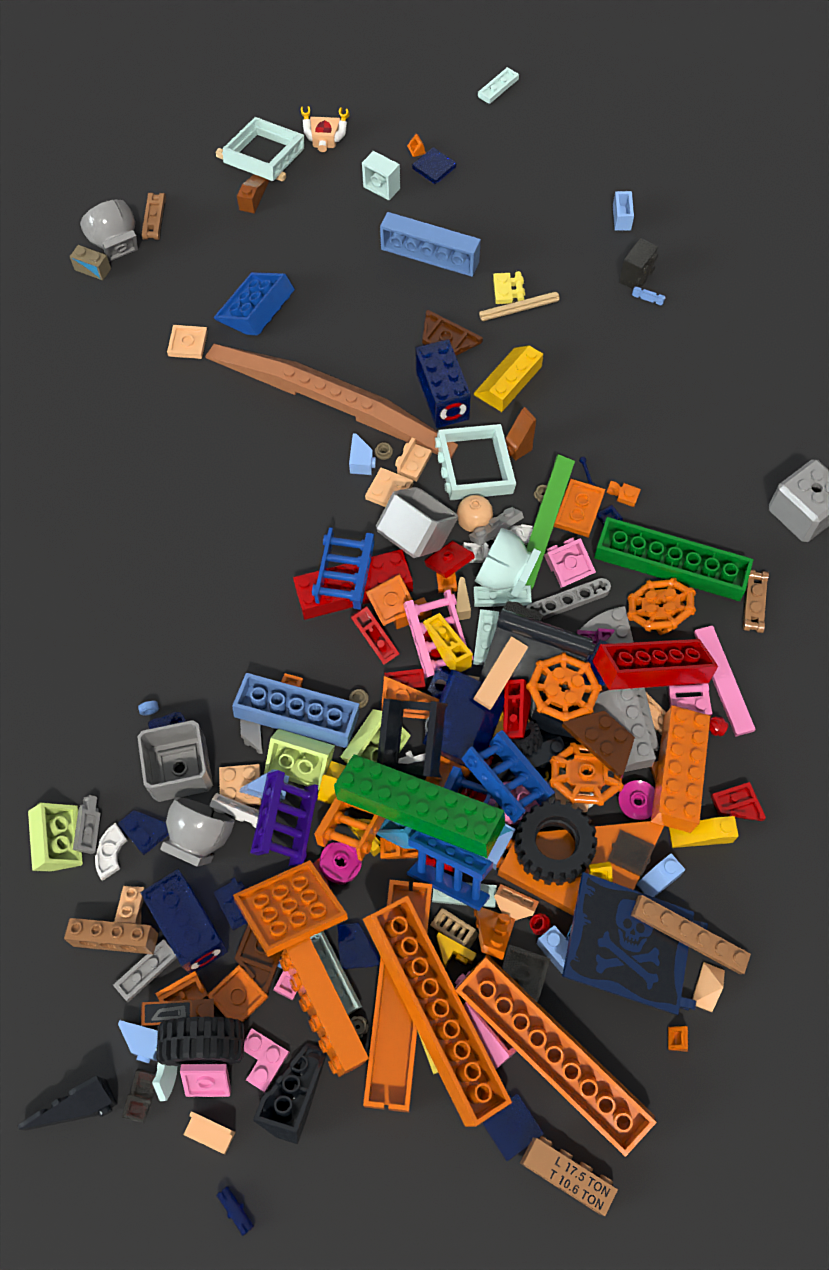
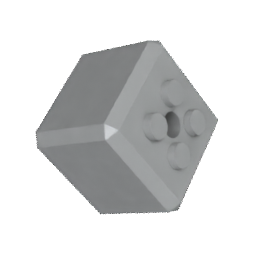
[769,460,829,542]
[376,487,458,558]
[137,720,213,802]

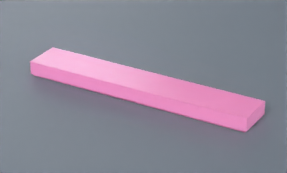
[694,626,756,737]

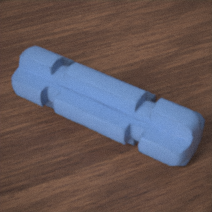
[632,286,665,305]

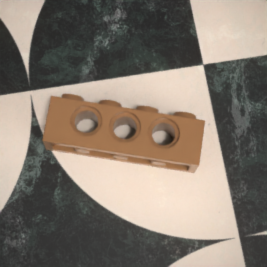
[64,918,159,955]

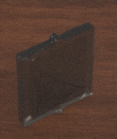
[607,830,655,877]

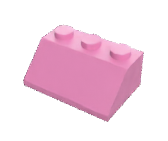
[463,1002,517,1069]

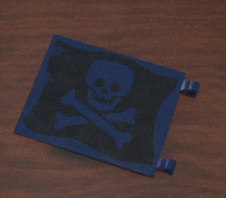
[562,872,708,1015]

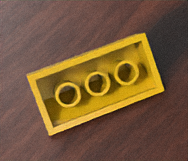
[474,346,543,412]

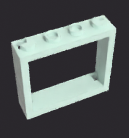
[222,117,304,181]
[435,424,516,500]

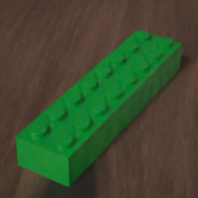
[594,517,754,601]
[334,754,505,858]

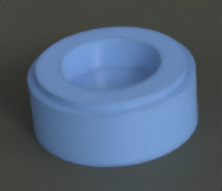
[138,701,159,715]

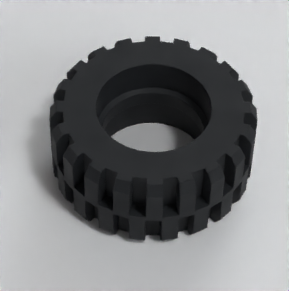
[514,800,597,886]
[156,1017,244,1066]

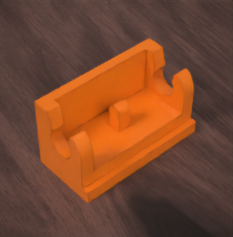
[155,971,208,1001]

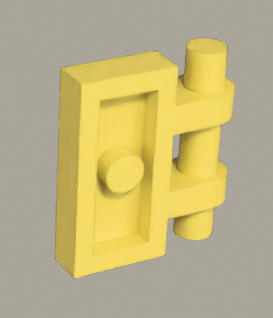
[493,271,525,304]

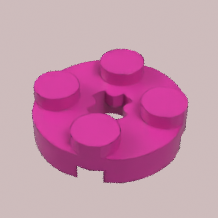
[319,842,361,885]

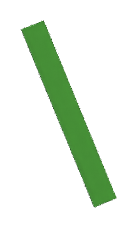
[525,454,575,590]

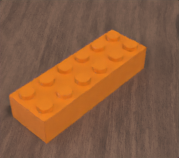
[651,705,710,833]
[280,937,369,1077]

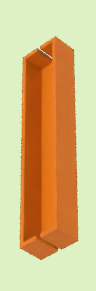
[363,880,432,1112]

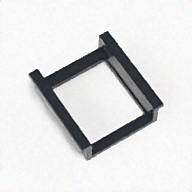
[377,698,448,778]

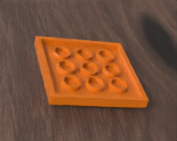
[233,860,348,957]

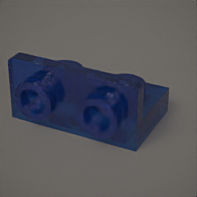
[213,877,247,930]

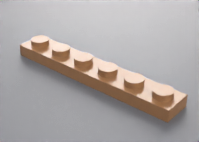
[631,895,751,974]

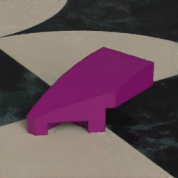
[576,628,614,651]

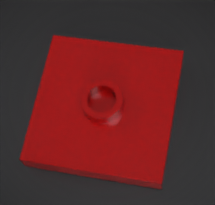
[424,541,475,578]

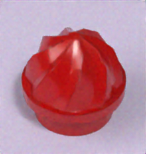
[709,717,728,737]
[530,913,551,935]

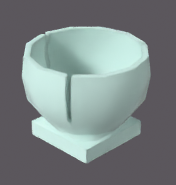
[475,528,541,597]

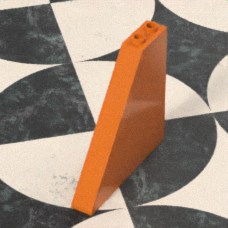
[496,821,664,916]

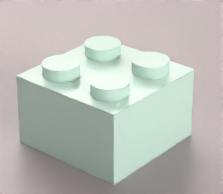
[362,151,400,200]

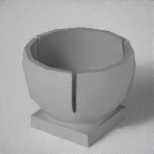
[80,199,138,262]
[160,797,235,867]

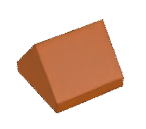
[407,134,426,157]
[668,1026,688,1052]

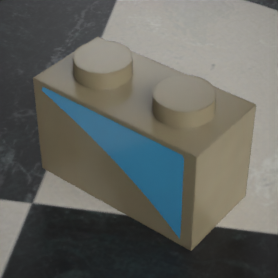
[70,245,111,280]

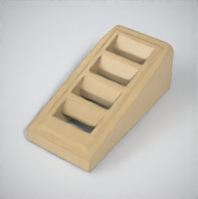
[456,577,471,620]
[430,908,479,949]

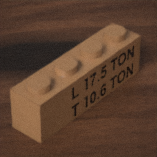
[520,1136,618,1216]

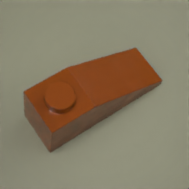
[237,174,269,214]
[505,407,536,461]

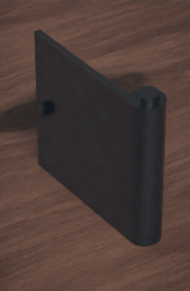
[472,609,596,721]

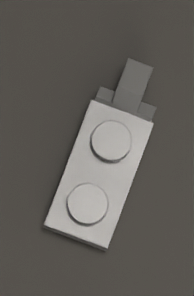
[73,795,101,854]

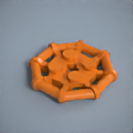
[627,578,696,632]
[526,652,602,722]
[549,742,624,806]

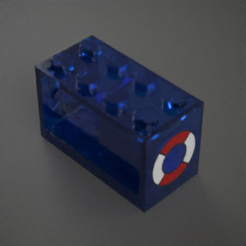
[415,339,471,428]
[140,869,228,974]

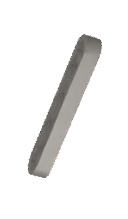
[524,578,611,621]

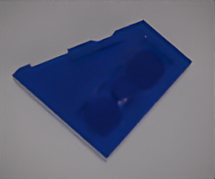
[118,810,169,855]
[337,923,380,969]

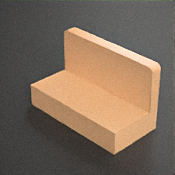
[184,1111,235,1154]

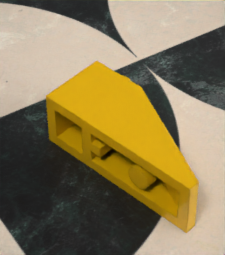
[423,613,473,675]
[668,816,738,848]

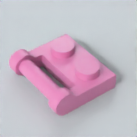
[667,683,712,717]

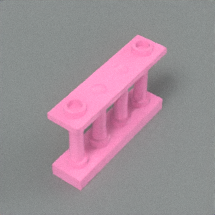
[403,590,473,678]

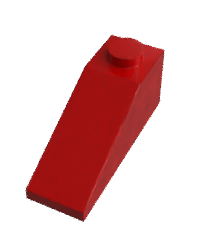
[350,606,399,665]
[503,679,531,739]

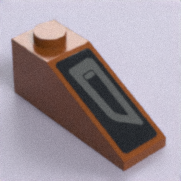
[141,999,214,1026]

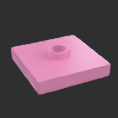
[180,1064,231,1097]

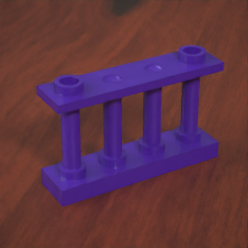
[251,770,319,867]

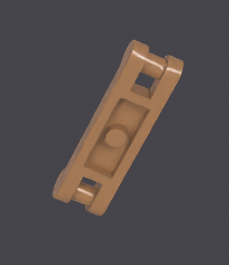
[142,193,166,240]
[743,569,769,633]

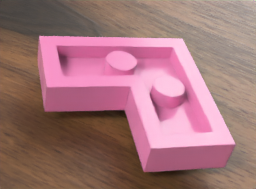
[244,1029,290,1093]

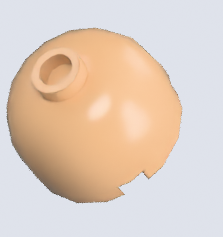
[457,495,493,532]

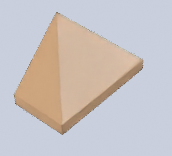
[494,884,539,920]
[692,962,725,1012]

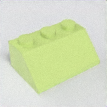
[341,709,411,764]
[264,729,335,790]
[28,803,83,871]

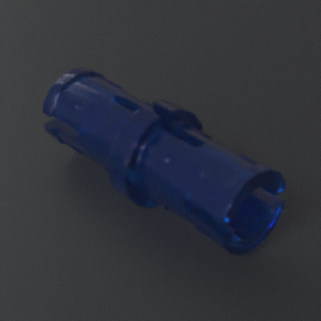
[216,1186,255,1236]

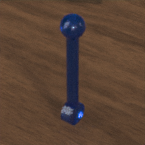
[579,457,596,486]

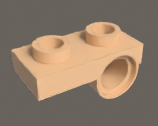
[114,886,145,924]

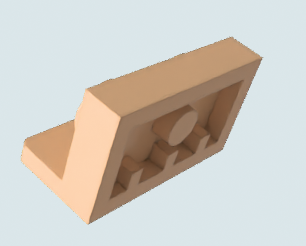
[395,438,432,482]

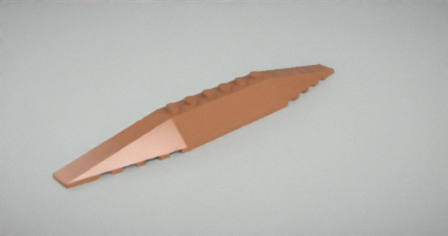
[205,344,458,459]

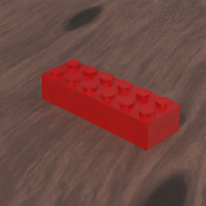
[293,549,413,620]
[592,639,719,690]

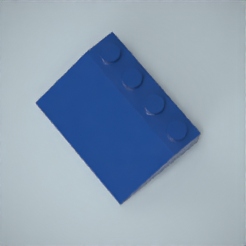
[214,272,295,335]

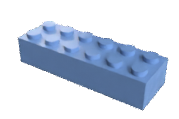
[380,212,481,277]
[232,673,359,748]

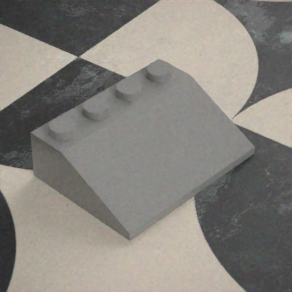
[582,688,656,775]

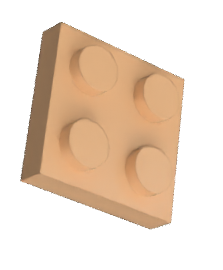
[167,325,208,359]
[365,468,413,507]
[219,764,261,806]

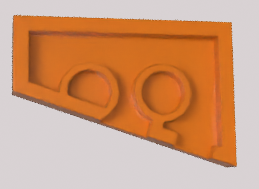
[381,676,442,719]
[473,907,515,960]

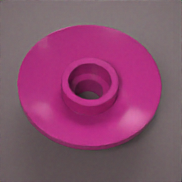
[618,780,655,820]

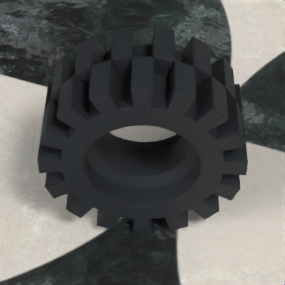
[511,720,543,757]

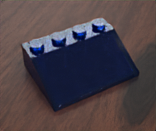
[423,670,504,768]

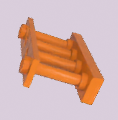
[314,797,385,861]

